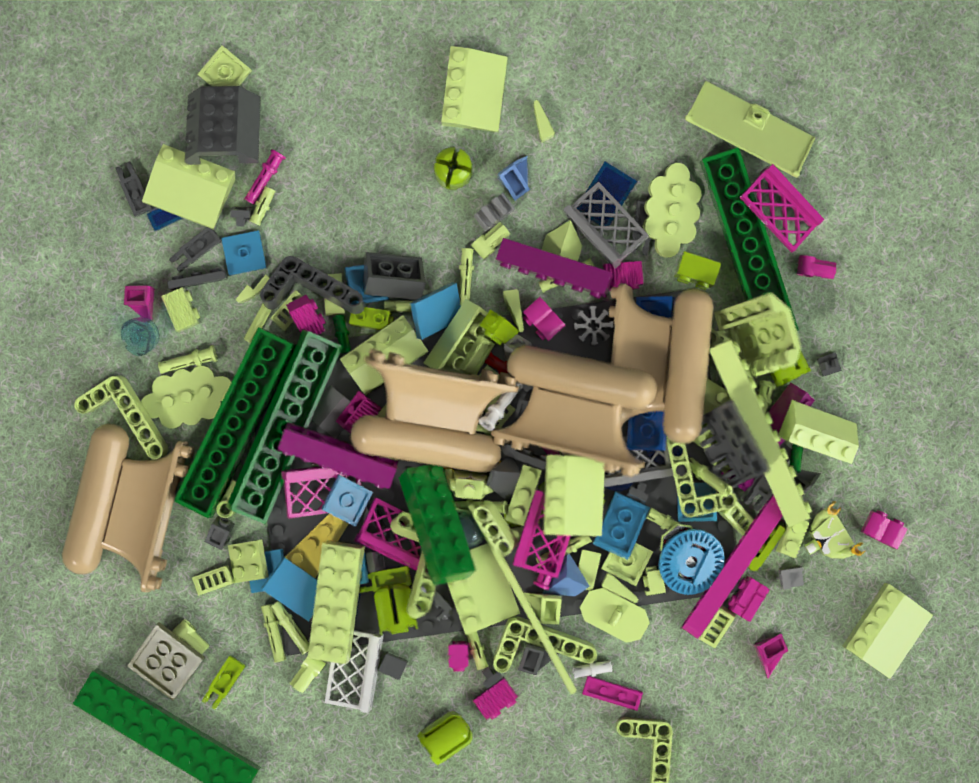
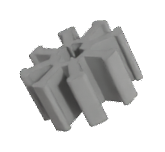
[474,193,515,232]
[574,306,613,346]

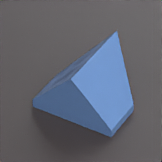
[497,156,530,201]
[542,554,590,596]

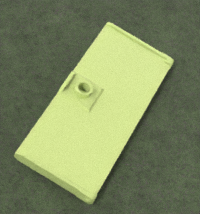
[685,81,816,178]

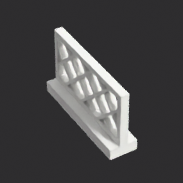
[325,630,384,713]

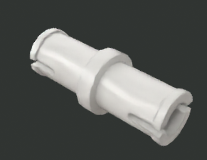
[572,660,612,679]

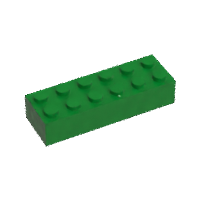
[398,464,476,586]

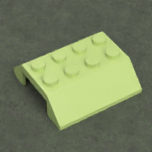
[714,293,801,378]

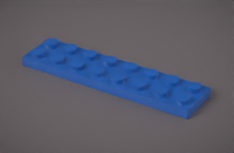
[627,296,675,451]

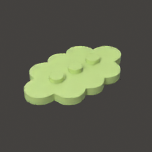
[643,163,701,258]
[141,366,232,429]

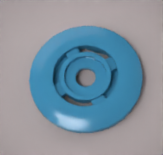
[659,529,725,595]

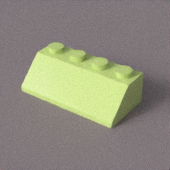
[424,299,491,375]
[340,315,429,396]
[779,400,859,464]

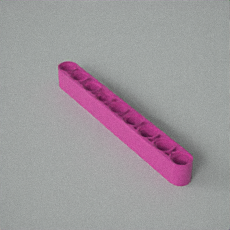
[681,494,783,639]

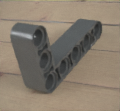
[260,256,365,314]

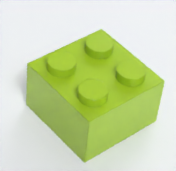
[674,251,721,290]

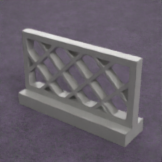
[563,182,649,269]
[604,436,674,487]

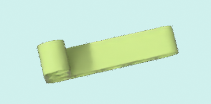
[74,375,168,459]
[666,436,737,517]
[390,512,436,618]
[493,616,597,673]
[615,717,673,783]

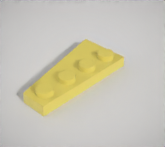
[285,514,349,578]

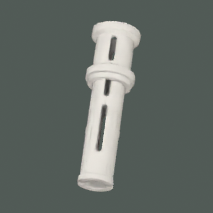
[479,381,523,431]

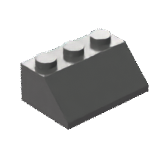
[363,252,425,299]

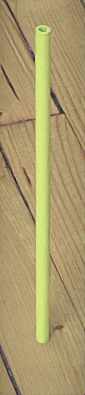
[468,503,577,694]

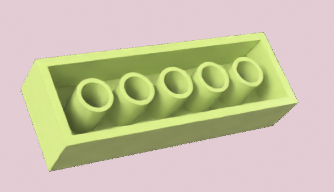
[308,540,365,664]

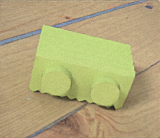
[161,287,201,332]
[776,521,810,558]

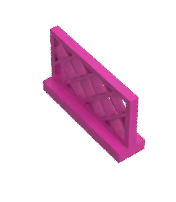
[740,164,824,253]
[281,466,361,518]
[512,490,571,578]
[354,498,428,573]

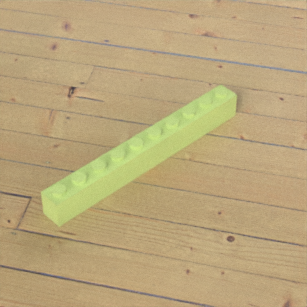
[709,338,812,527]

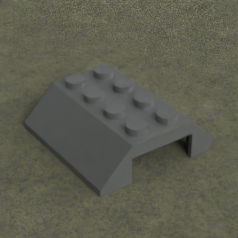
[184,86,261,165]
[699,400,771,488]

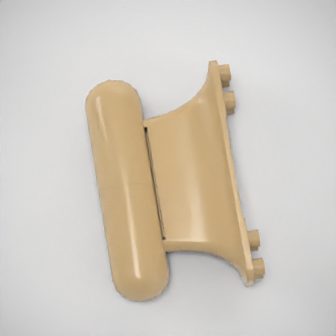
[609,283,713,444]
[491,345,657,477]
[351,349,519,473]
[62,424,195,593]

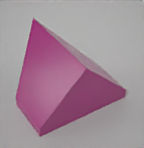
[124,286,155,325]
[753,633,788,678]

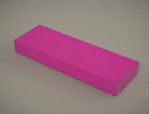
[582,676,643,711]

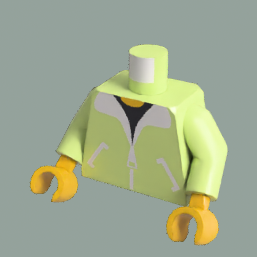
[442,461,501,499]
[804,501,866,559]

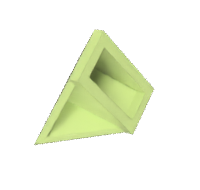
[542,220,582,261]
[523,592,562,624]

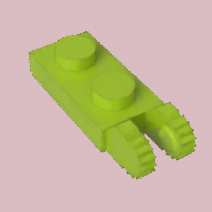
[748,524,786,572]
[359,566,412,593]
[202,655,246,710]

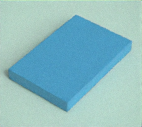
[410,282,461,340]
[593,492,650,560]
[261,557,318,621]

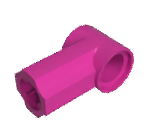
[796,255,837,279]

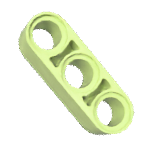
[473,501,518,556]

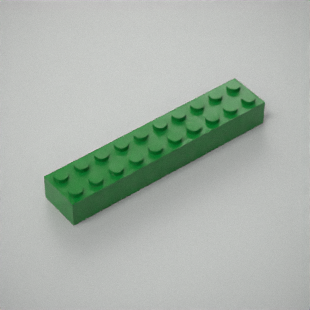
[700,148,799,331]
[174,327,296,518]
[226,330,343,524]
[73,668,261,783]

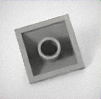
[311,385,351,439]

